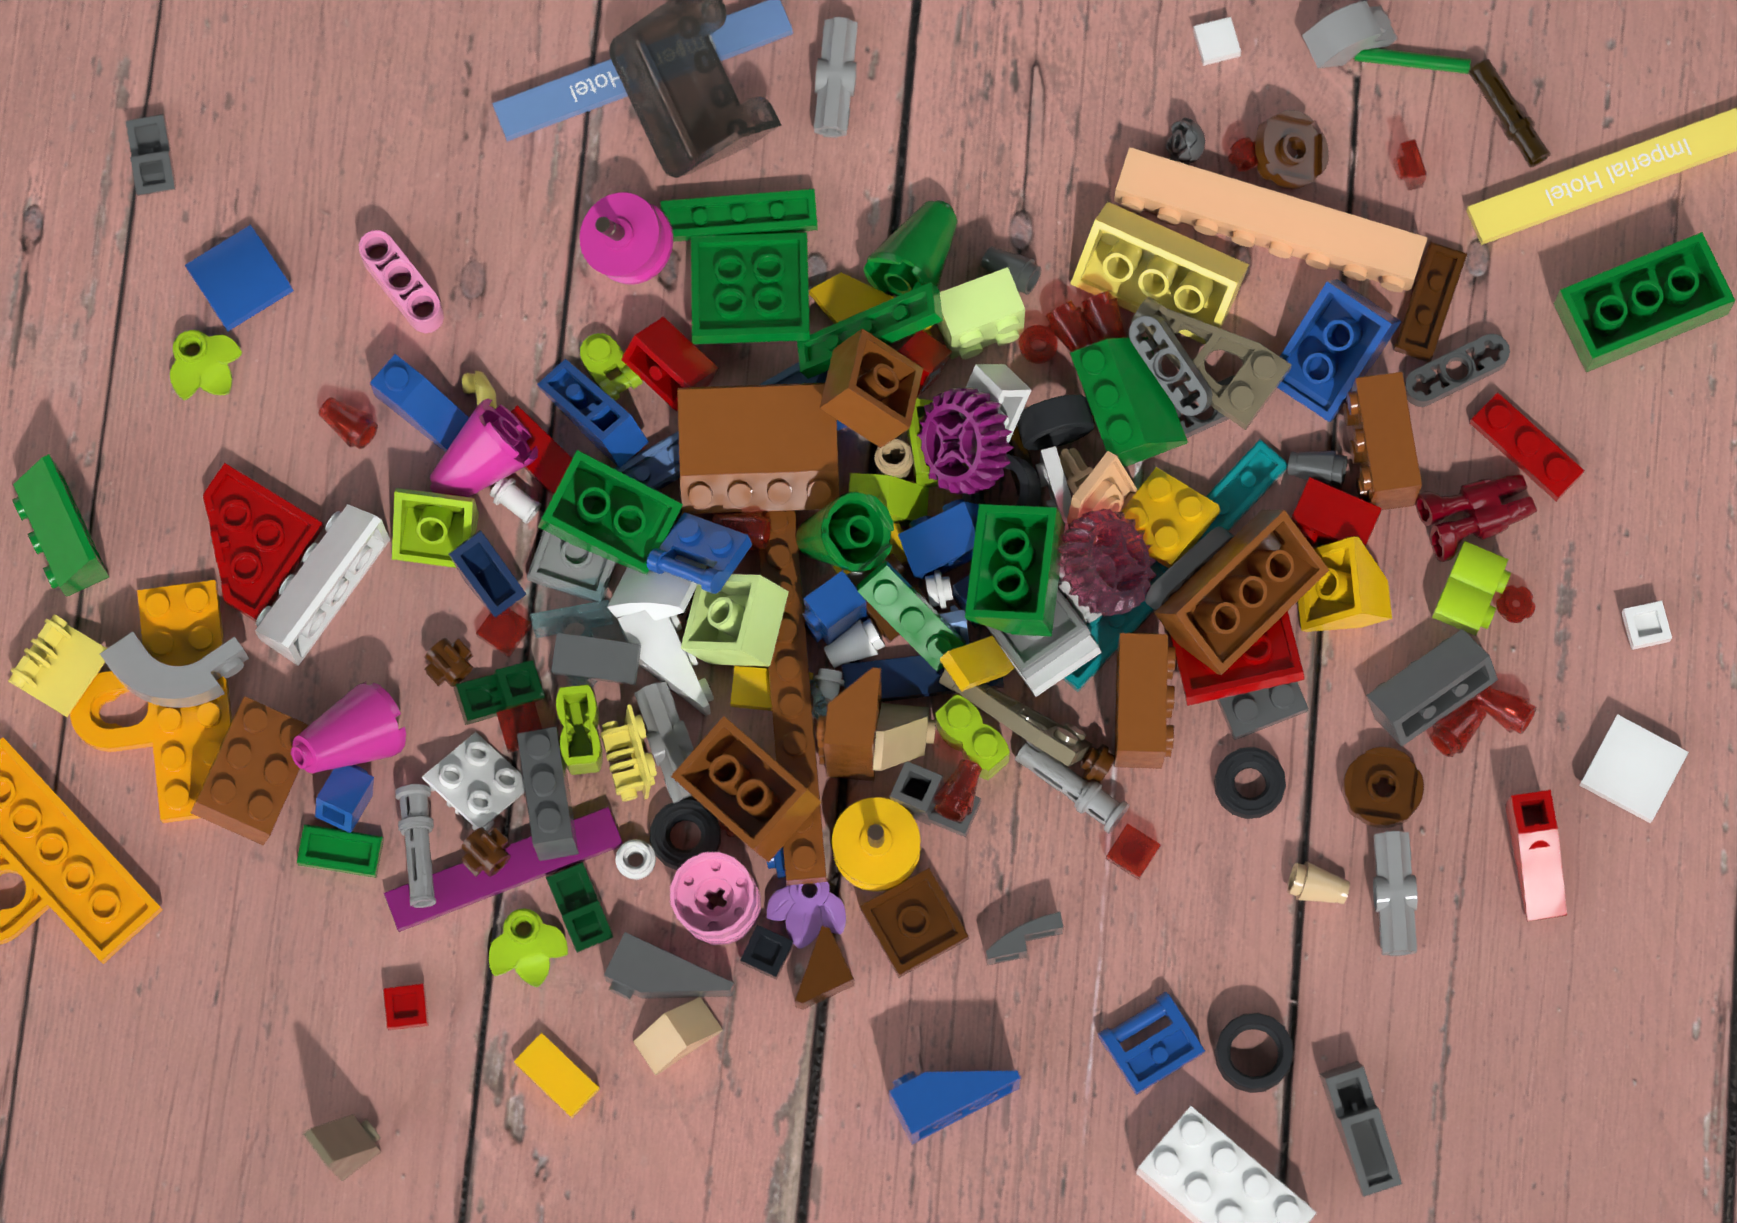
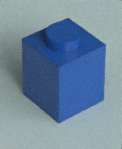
[315,765,374,833]

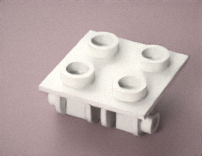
[422,732,525,831]

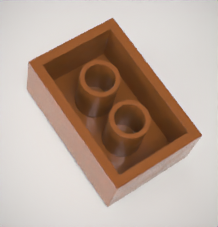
[1343,372,1422,510]
[1114,633,1175,769]
[190,696,309,846]
[671,716,822,863]

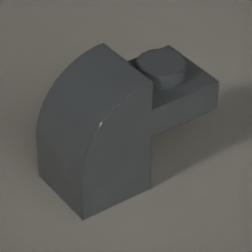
[890,761,982,837]

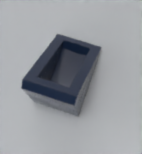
[448,530,526,617]

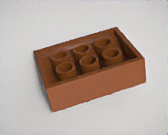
[677,382,840,514]

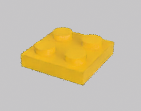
[1109,467,1221,568]

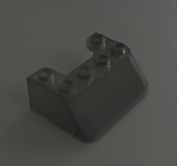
[610,0,781,178]

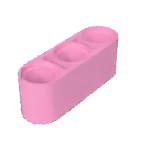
[359,230,444,333]

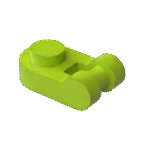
[580,333,643,401]

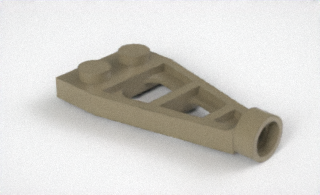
[1132,297,1292,430]
[939,669,1093,767]

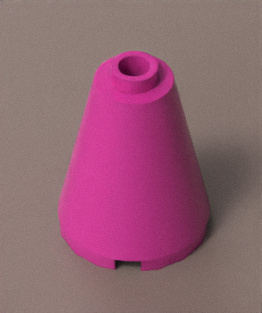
[430,399,538,497]
[291,682,406,773]

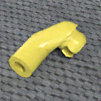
[462,370,497,409]

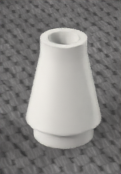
[824,618,885,668]

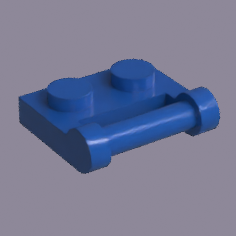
[647,512,752,594]
[1097,991,1205,1095]

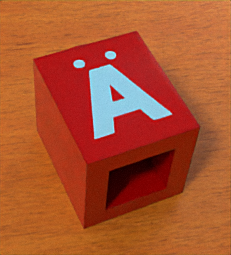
[897,330,952,398]

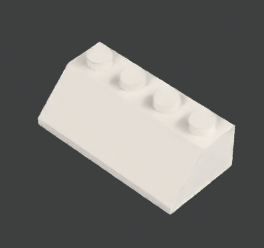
[255,504,390,666]

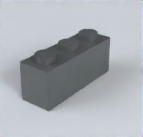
[1366,629,1498,747]
[517,727,579,861]

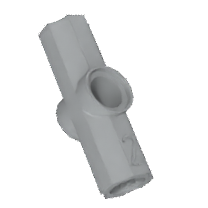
[814,17,858,138]
[634,682,696,803]
[1373,831,1418,956]

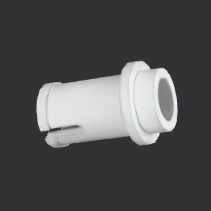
[489,478,542,524]
[812,668,845,718]

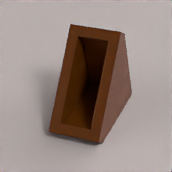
[795,926,855,1010]

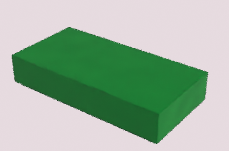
[297,824,384,878]

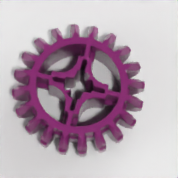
[917,387,1014,494]

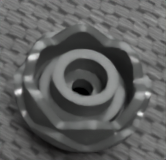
[1166,118,1205,165]

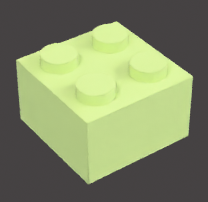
[937,267,1025,359]
[681,574,789,666]

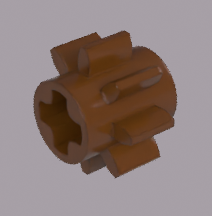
[424,638,473,687]
[461,827,511,877]

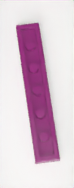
[384,807,623,932]

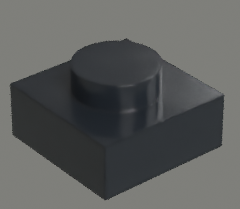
[740,925,794,980]

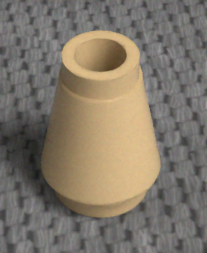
[875,439,914,481]
[1287,861,1350,904]

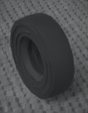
[1214,747,1286,819]
[650,800,721,870]

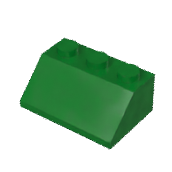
[1070,337,1188,467]
[12,454,109,597]
[965,504,1065,637]

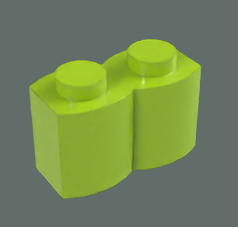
[1431,541,1511,636]
[556,685,603,775]
[935,694,1010,781]

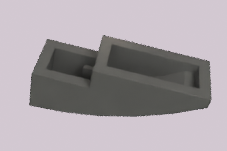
[1320,1061,1402,1197]

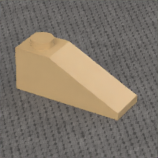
[873,703,936,771]

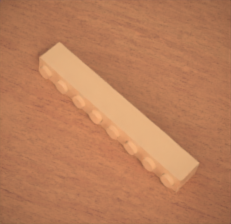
[1114,147,1428,292]

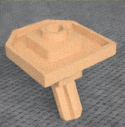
[1059,448,1138,545]

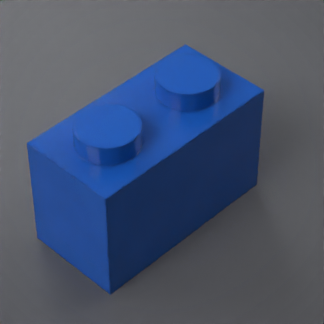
[898,499,979,579]
[803,570,867,645]

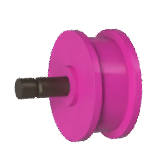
[580,192,673,285]

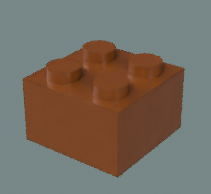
[820,328,923,448]

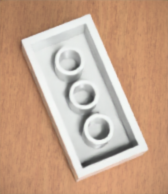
[1136,1106,1317,1223]

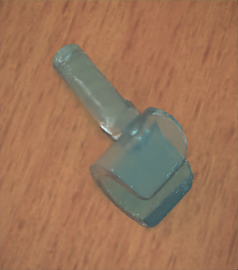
[810,679,831,721]

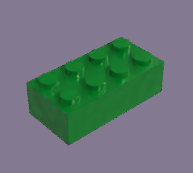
[1554,232,1736,373]

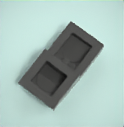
[125,114,176,196]
[551,633,641,685]
[986,912,1064,966]

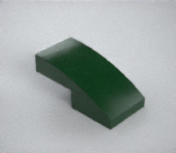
[454,660,545,725]
[546,862,614,953]

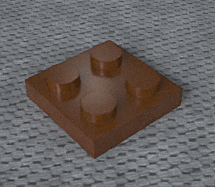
[859,868,969,978]

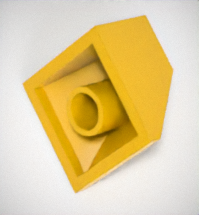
[1298,536,1392,632]

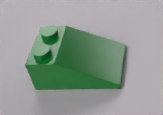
[538,450,683,575]

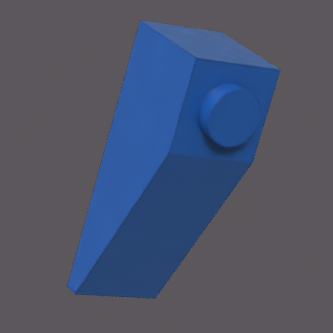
[370,354,469,452]
[537,359,649,468]

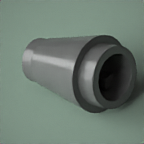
[981,246,1041,295]
[1288,450,1347,487]

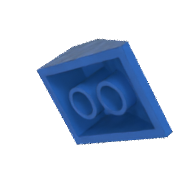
[1277,279,1401,422]
[889,1071,1021,1145]

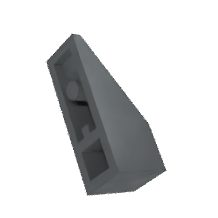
[604,932,735,1000]

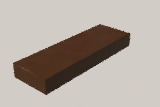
[1394,242,1467,362]

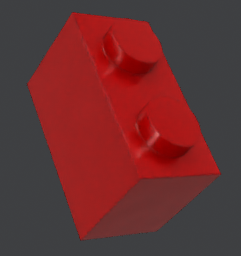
[621,316,719,412]
[1291,477,1382,547]

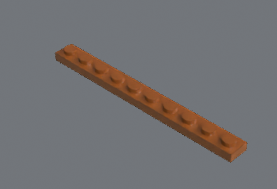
[756,510,827,885]

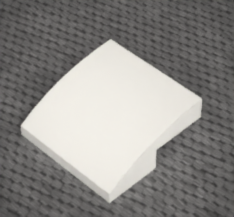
[607,555,707,620]

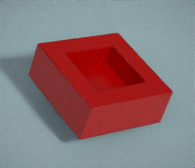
[383,984,429,1030]

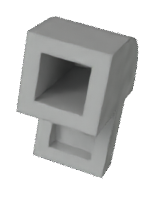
[1302,1,1397,68]

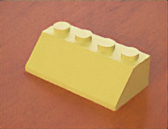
[1070,202,1249,344]

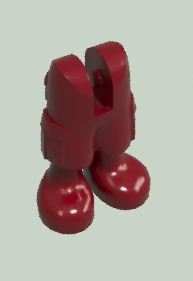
[1415,474,1537,562]

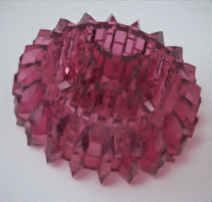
[1057,509,1157,616]

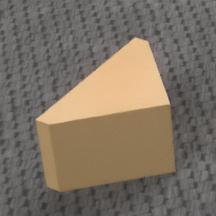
[633,997,723,1076]

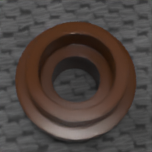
[1080,744,1115,783]

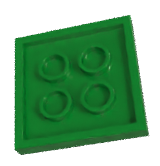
[691,232,810,344]

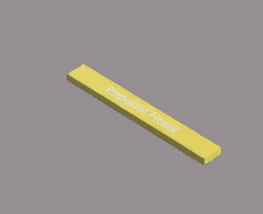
[1466,108,1737,245]

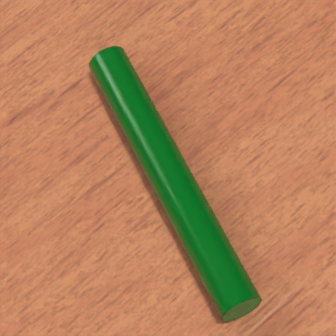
[1354,48,1471,74]

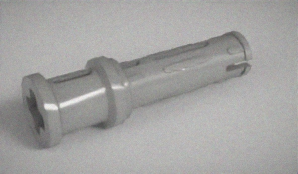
[1015,741,1129,834]
[395,784,436,908]

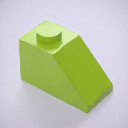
[849,473,929,527]

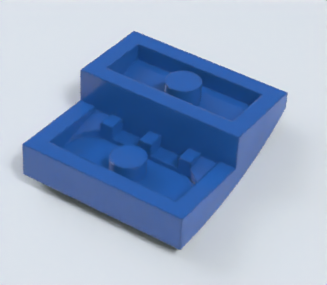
[185,225,294,331]

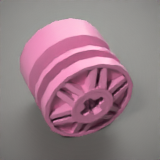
[670,852,761,945]

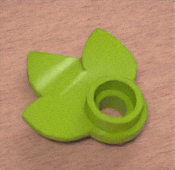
[170,330,242,401]
[489,908,568,988]

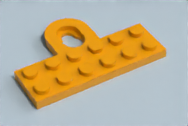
[70,580,232,823]
[0,737,163,964]

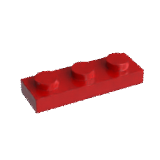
[1469,392,1585,502]

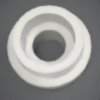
[925,570,953,610]
[616,839,656,880]

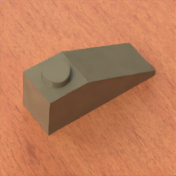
[303,1115,381,1181]

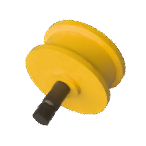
[832,797,921,892]

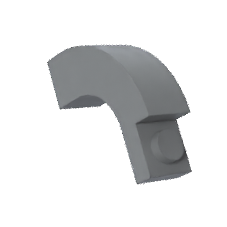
[100,631,249,708]

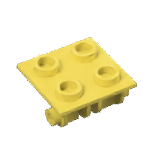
[8,614,107,717]
[600,704,657,801]

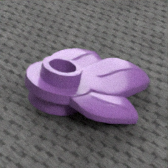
[767,879,846,949]

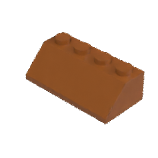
[1154,510,1329,675]
[817,668,882,781]

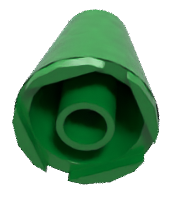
[863,200,958,296]
[796,492,894,572]

